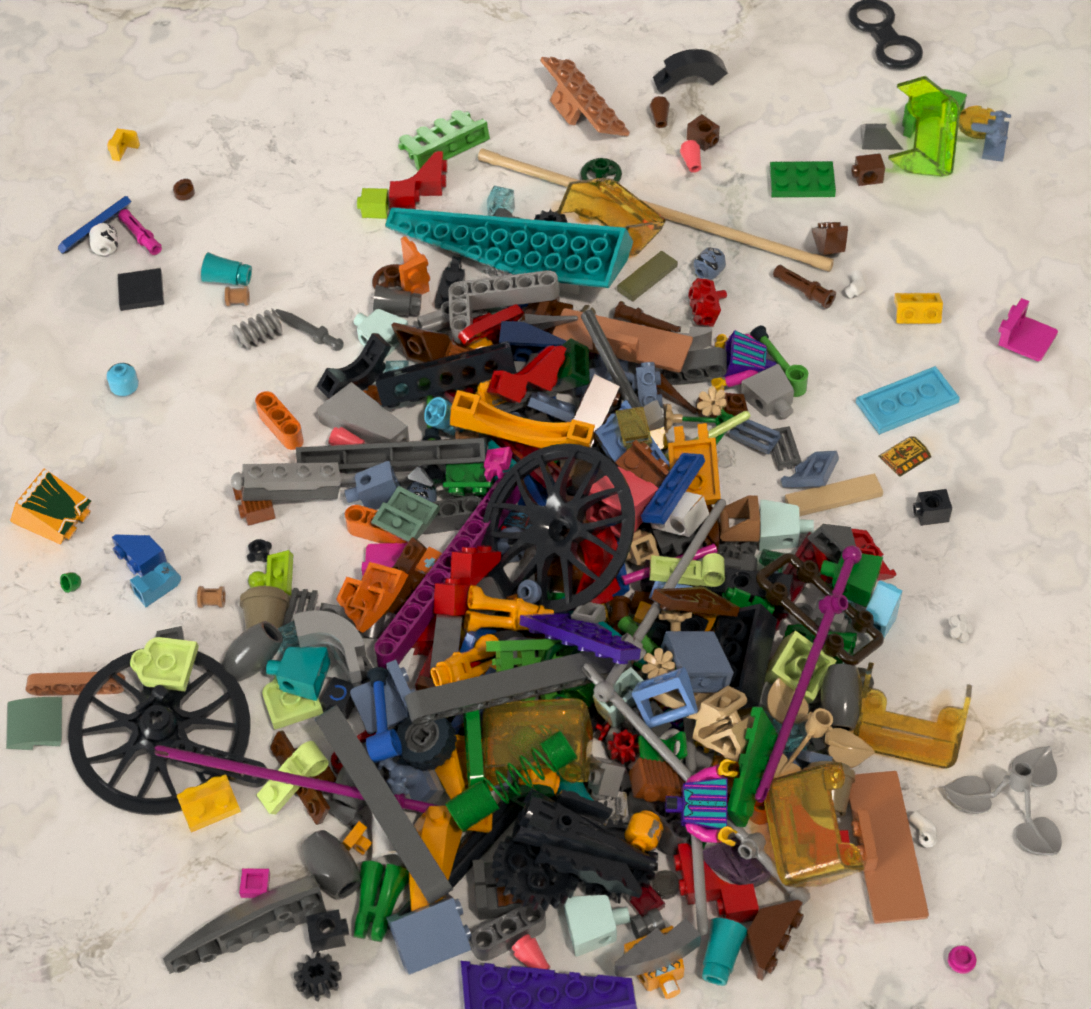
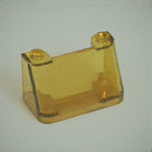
[482,698,593,786]
[764,762,864,887]

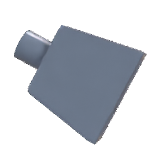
[345,461,401,510]

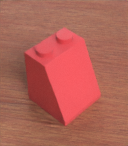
[586,467,659,538]

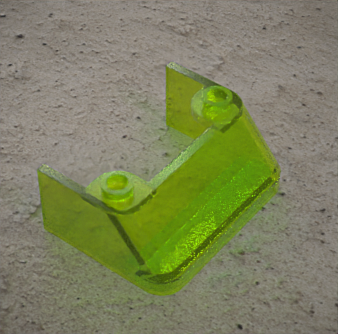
[888,76,960,177]

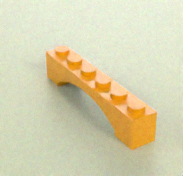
[450,390,595,448]

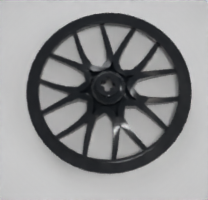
[481,444,635,613]
[68,648,251,815]

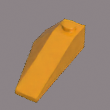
[435,735,495,833]
[409,806,462,912]

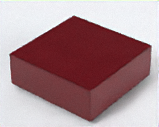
[627,886,665,917]

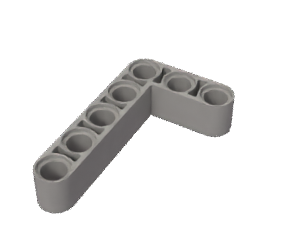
[449,271,560,345]

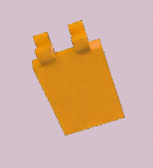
[668,423,721,507]

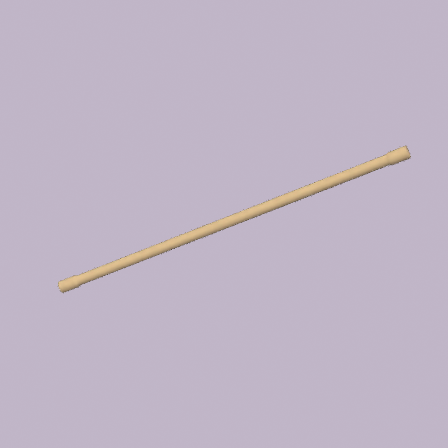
[478,148,834,272]

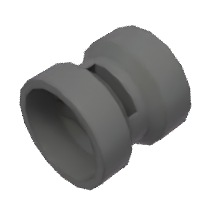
[630,908,666,939]

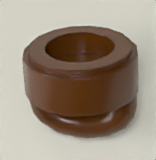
[173,179,195,200]

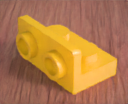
[894,293,943,324]
[177,775,241,833]

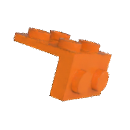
[399,236,430,294]

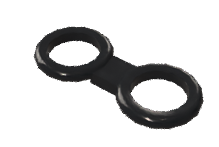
[848,0,923,70]

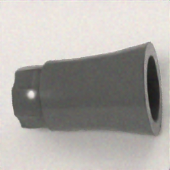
[373,285,422,316]

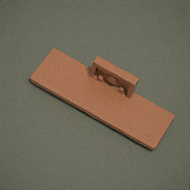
[540,57,630,136]
[552,308,693,373]
[849,771,929,924]

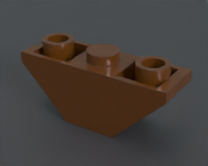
[811,222,848,255]
[746,900,804,981]

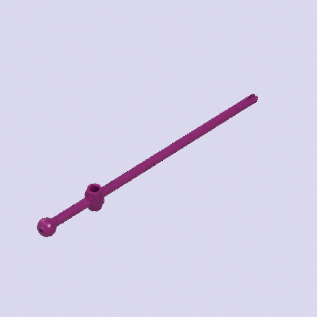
[755,545,862,803]
[154,745,441,813]

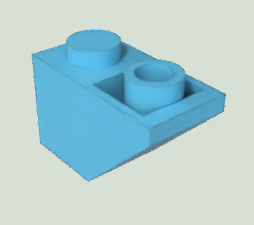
[866,580,902,638]

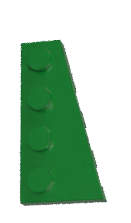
[727,707,778,828]

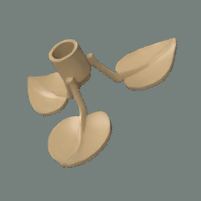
[767,678,875,792]

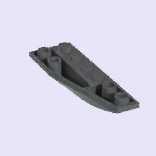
[163,875,326,974]

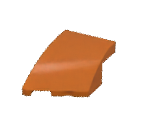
[336,562,409,633]

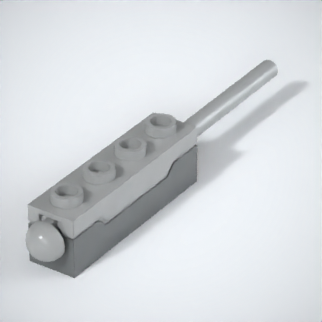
[231,462,415,501]

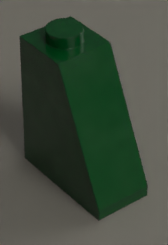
[555,338,590,392]

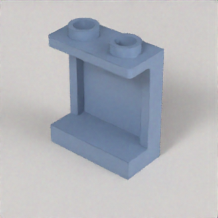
[661,631,734,693]
[387,894,472,975]

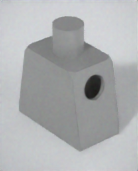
[741,364,794,418]

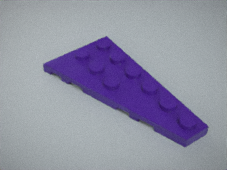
[519,613,641,664]
[461,961,637,1009]

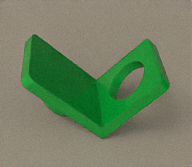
[638,731,687,763]

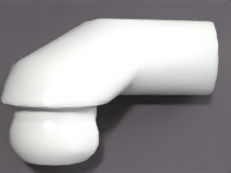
[908,811,937,848]

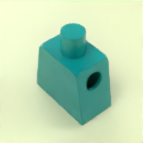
[266,647,331,701]

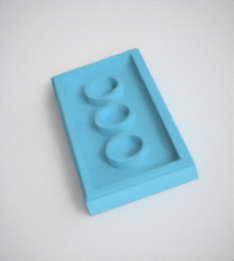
[856,366,960,435]

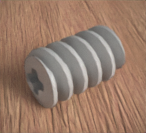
[232,309,283,349]

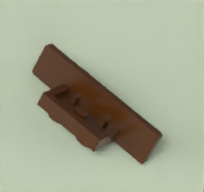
[384,537,427,615]
[270,730,337,825]

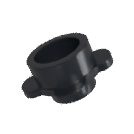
[247,539,272,562]

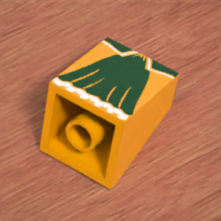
[10,469,91,545]

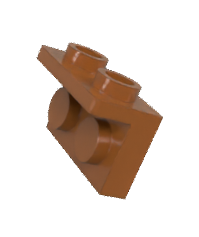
[615,440,670,488]

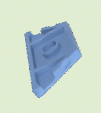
[595,400,670,468]

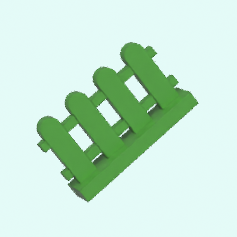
[398,110,490,171]
[486,639,574,704]

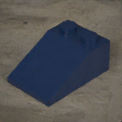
[499,321,567,362]

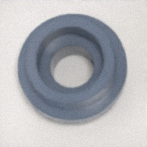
[517,580,542,604]

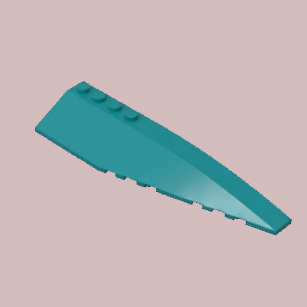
[385,207,633,288]

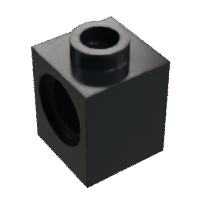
[913,489,952,526]
[306,909,349,953]

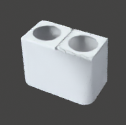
[651,492,709,537]

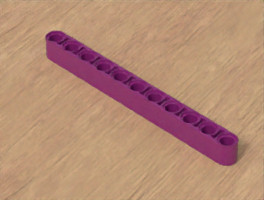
[374,472,521,669]

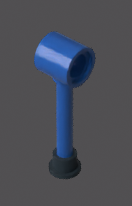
[366,667,402,763]

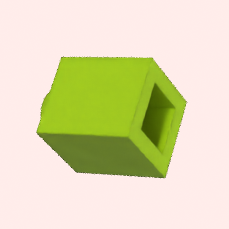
[357,188,389,219]

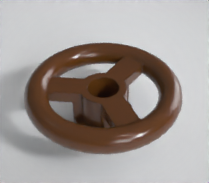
[372,264,402,291]

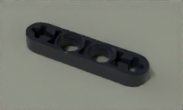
[170,740,268,788]

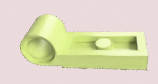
[649,553,725,587]
[257,741,329,814]

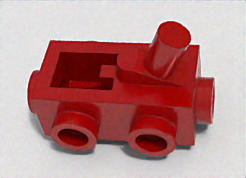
[688,278,727,327]

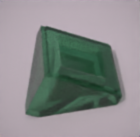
[759,549,785,573]

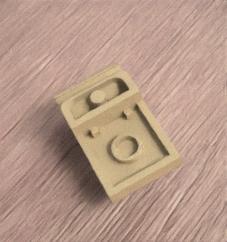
[652,686,755,762]

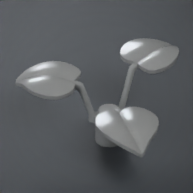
[944,746,1062,855]

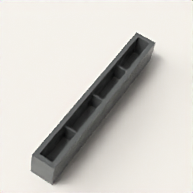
[296,437,487,469]

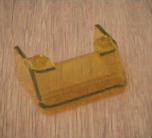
[558,178,666,256]
[853,662,972,769]

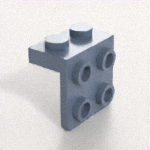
[350,660,415,734]

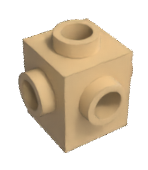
[626,529,659,566]

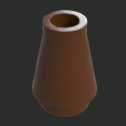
[649,96,670,128]

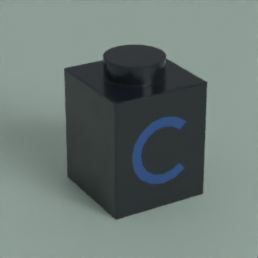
[320,677,355,720]

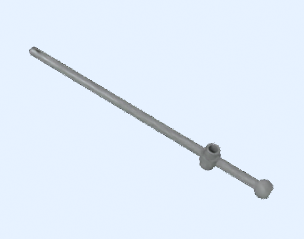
[594,499,726,702]
[582,663,810,906]
[683,717,708,936]

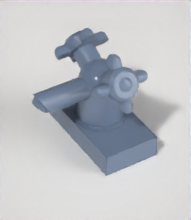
[971,110,1011,162]
[377,757,438,802]

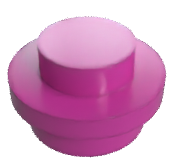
[948,945,977,974]

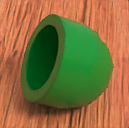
[60,572,82,593]

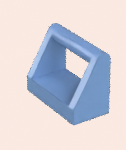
[631,667,698,729]

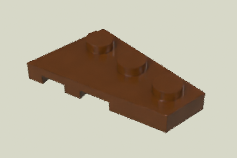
[651,587,740,617]

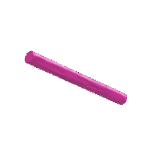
[622,544,717,585]

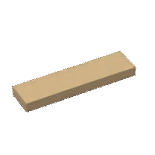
[784,473,883,516]

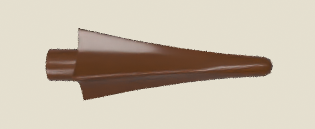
[657,373,697,414]

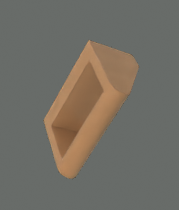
[719,495,760,542]

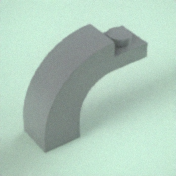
[293,610,366,683]

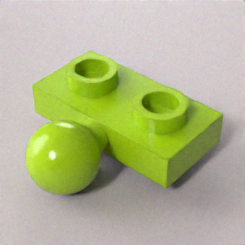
[248,550,294,596]

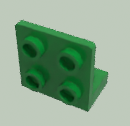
[443,463,494,497]

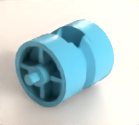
[424,397,464,436]

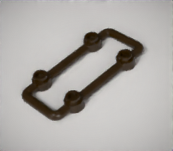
[756,553,884,666]

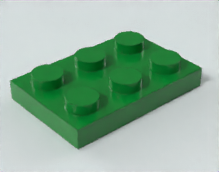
[769,161,836,198]

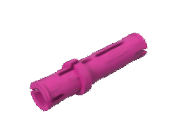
[118,209,162,255]

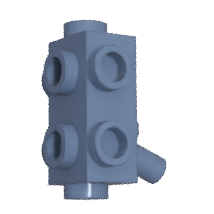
[624,362,663,408]

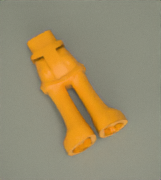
[464,585,554,633]
[431,634,499,686]

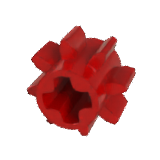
[608,729,640,764]

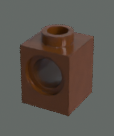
[687,114,720,152]
[851,153,885,186]

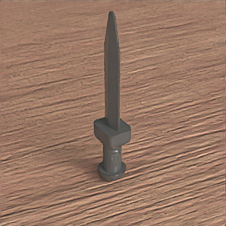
[275,309,344,351]

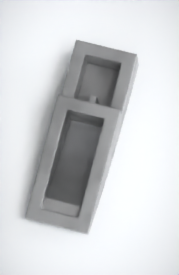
[614,918,701,977]

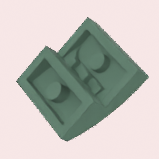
[371,486,440,542]
[6,697,62,750]

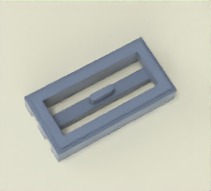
[728,419,781,455]

